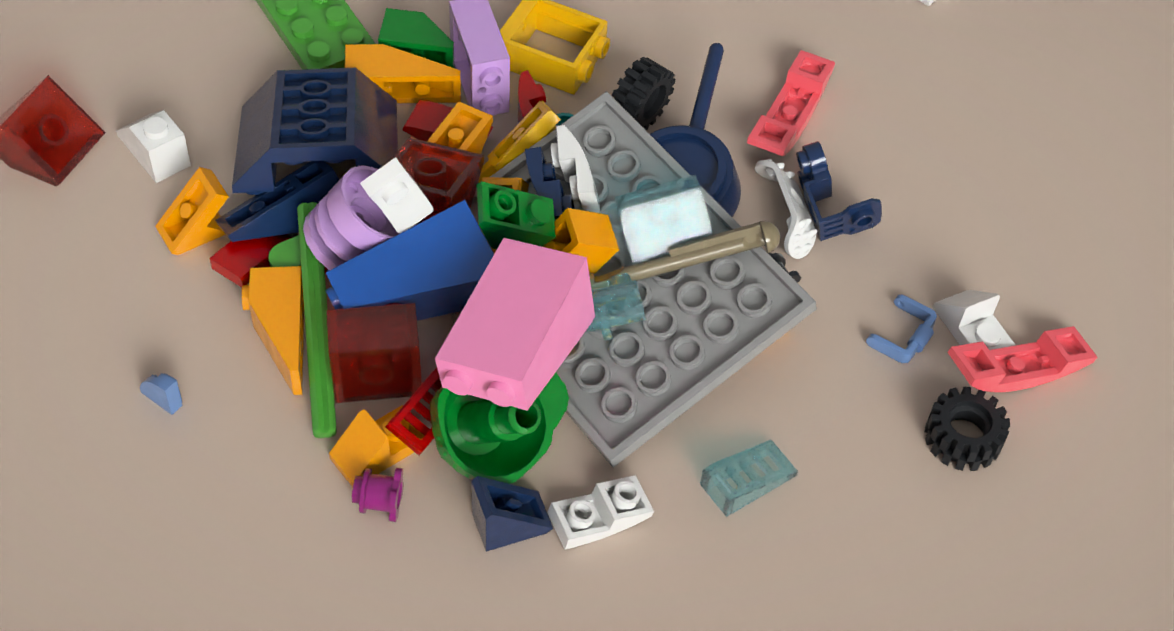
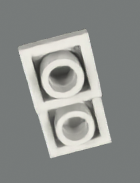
[551,125,601,213]
[547,475,654,550]

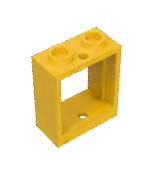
[500,0,610,95]

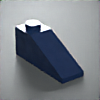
[215,161,339,242]

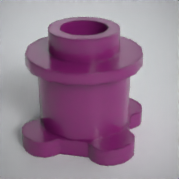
[352,468,404,522]

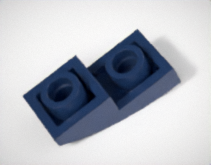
[525,147,575,220]

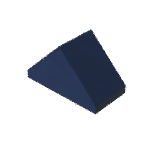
[471,476,553,552]

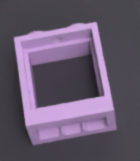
[449,0,510,116]

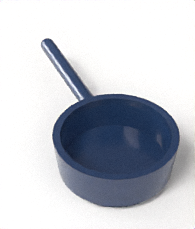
[650,43,741,217]

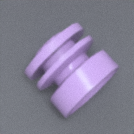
[303,166,417,270]

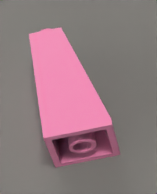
[435,238,595,411]

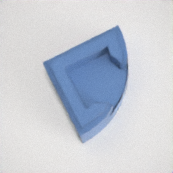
[140,373,183,415]

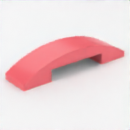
[747,50,835,156]
[947,326,1098,392]

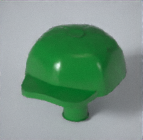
[430,372,569,484]

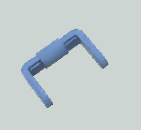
[866,294,937,363]

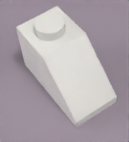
[116,110,191,183]

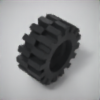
[612,57,676,130]
[924,387,1010,471]

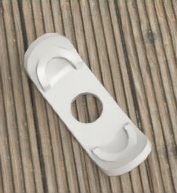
[755,159,817,259]

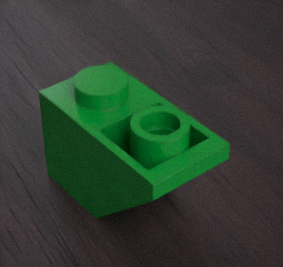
[477,181,556,250]

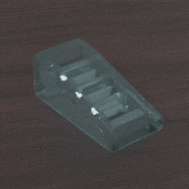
[700,440,798,517]

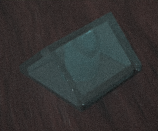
[615,175,713,264]

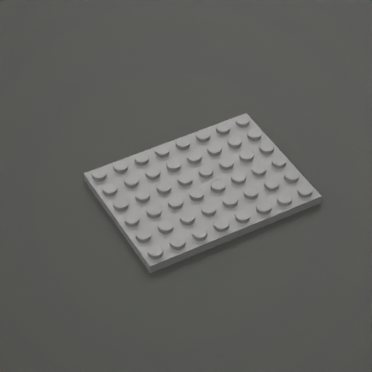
[447,91,816,468]

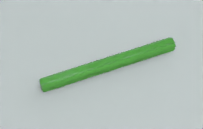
[297,202,337,438]

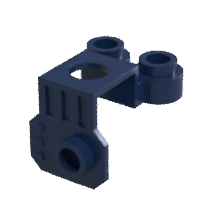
[796,141,882,241]

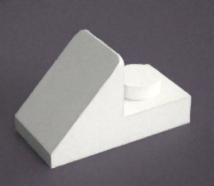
[360,157,434,234]
[933,290,1015,350]

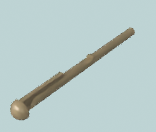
[452,221,780,324]

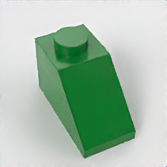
[378,8,455,68]

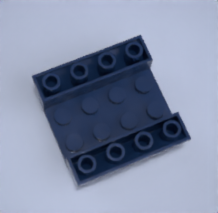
[232,68,398,195]

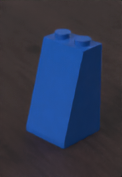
[326,200,494,332]

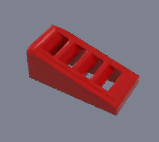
[385,367,442,456]

